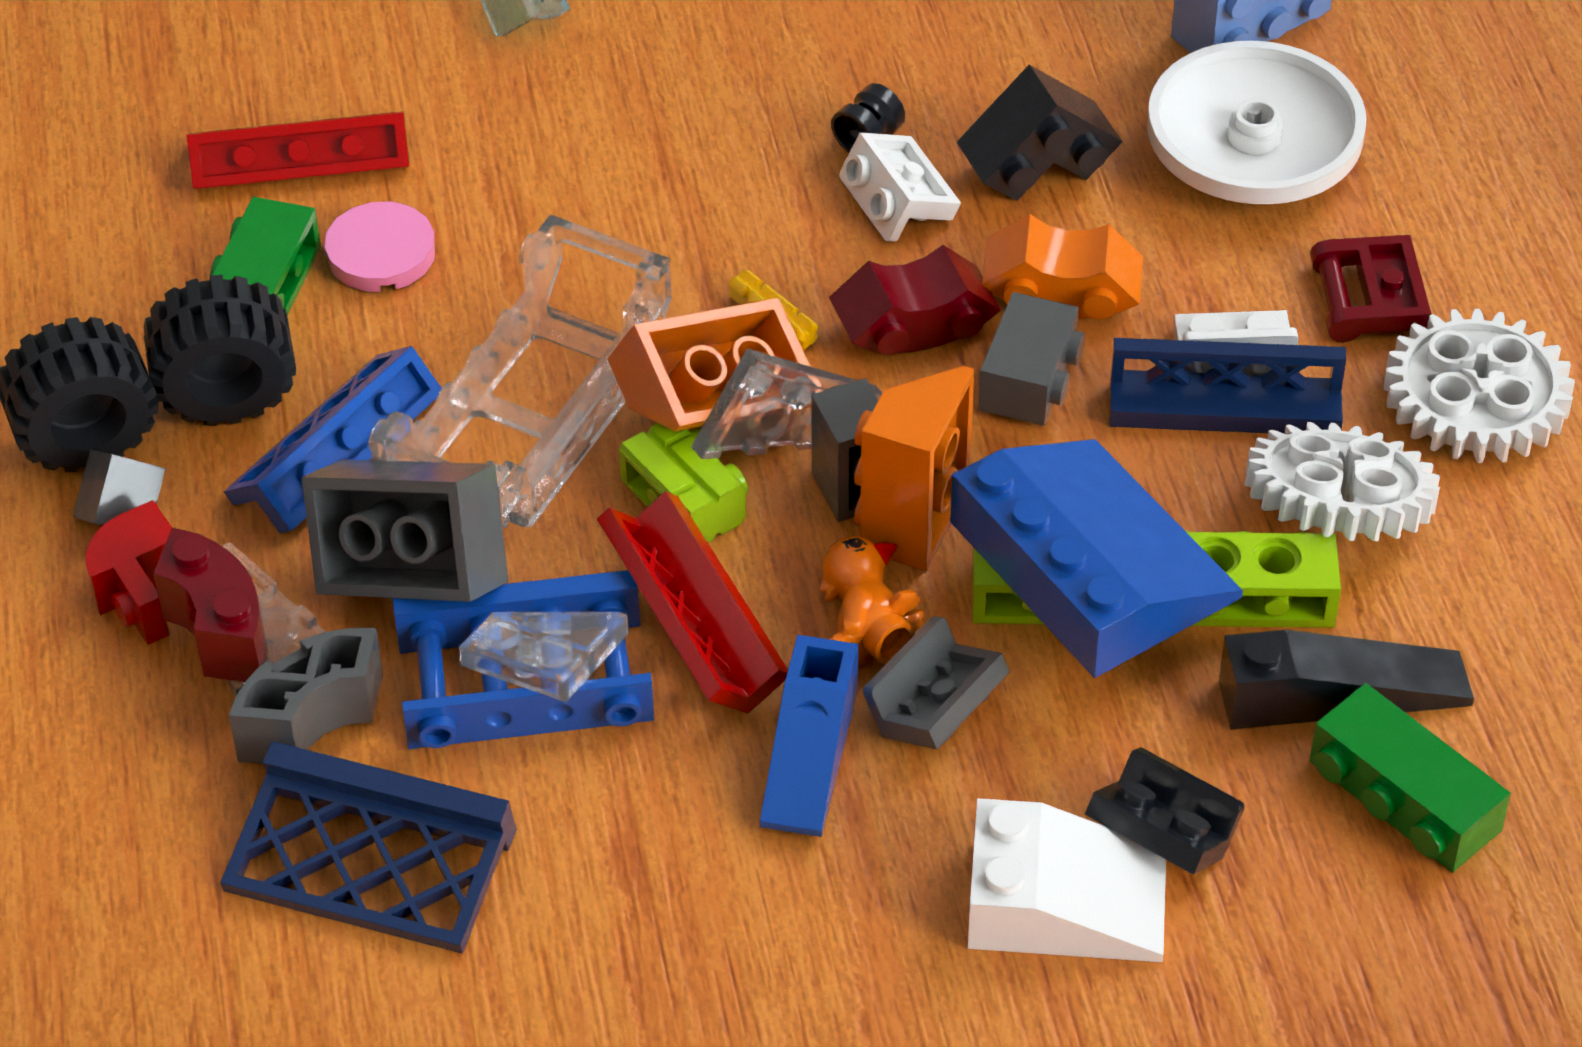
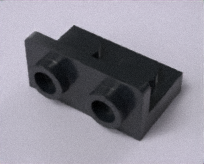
[1085,747,1245,875]

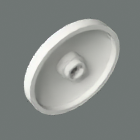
[1147,41,1366,204]

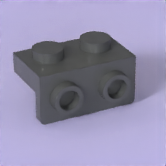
[863,616,1010,750]

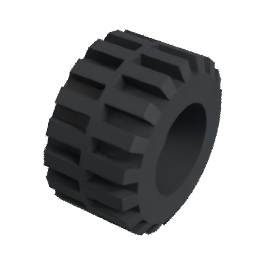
[144,275,296,426]
[0,317,159,472]

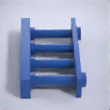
[393,570,654,749]

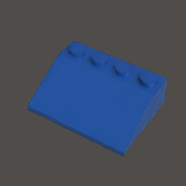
[950,439,1243,678]

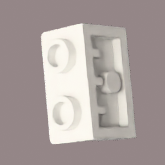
[839,133,961,242]
[1173,310,1299,375]

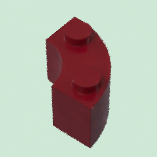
[829,245,1001,355]
[153,528,268,683]

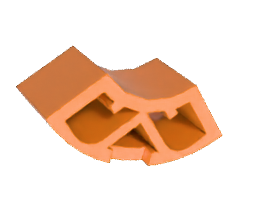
[982,214,1143,319]

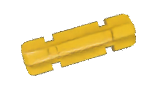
[728,270,818,351]

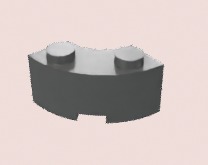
[229,628,383,764]

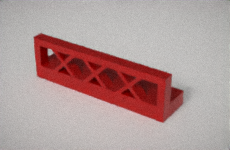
[186,111,410,189]
[597,491,788,714]

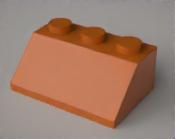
[607,298,821,432]
[854,366,974,571]

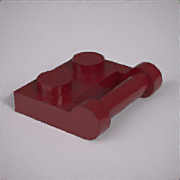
[1310,235,1431,343]

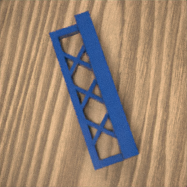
[223,346,444,533]

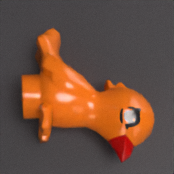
[819,536,924,668]

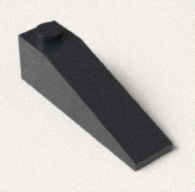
[1219,630,1474,730]

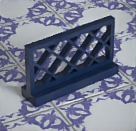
[220,741,517,954]

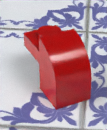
[85,500,172,645]

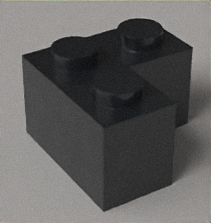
[957,64,1123,201]

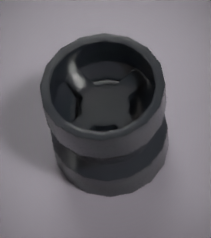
[831,83,905,153]

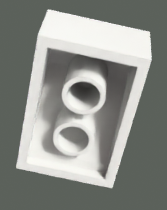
[968,798,1166,962]

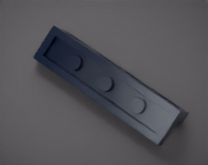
[1109,338,1346,434]

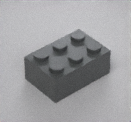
[301,459,508,602]

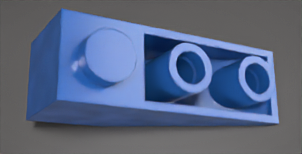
[760,634,859,837]

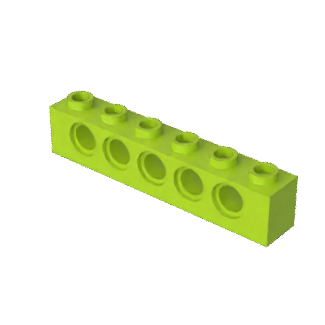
[972,531,1341,628]

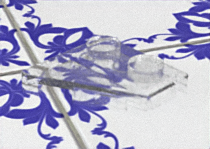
[459,612,629,702]

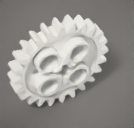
[1383,308,1575,463]
[1245,422,1440,541]

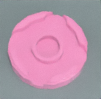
[324,202,435,292]

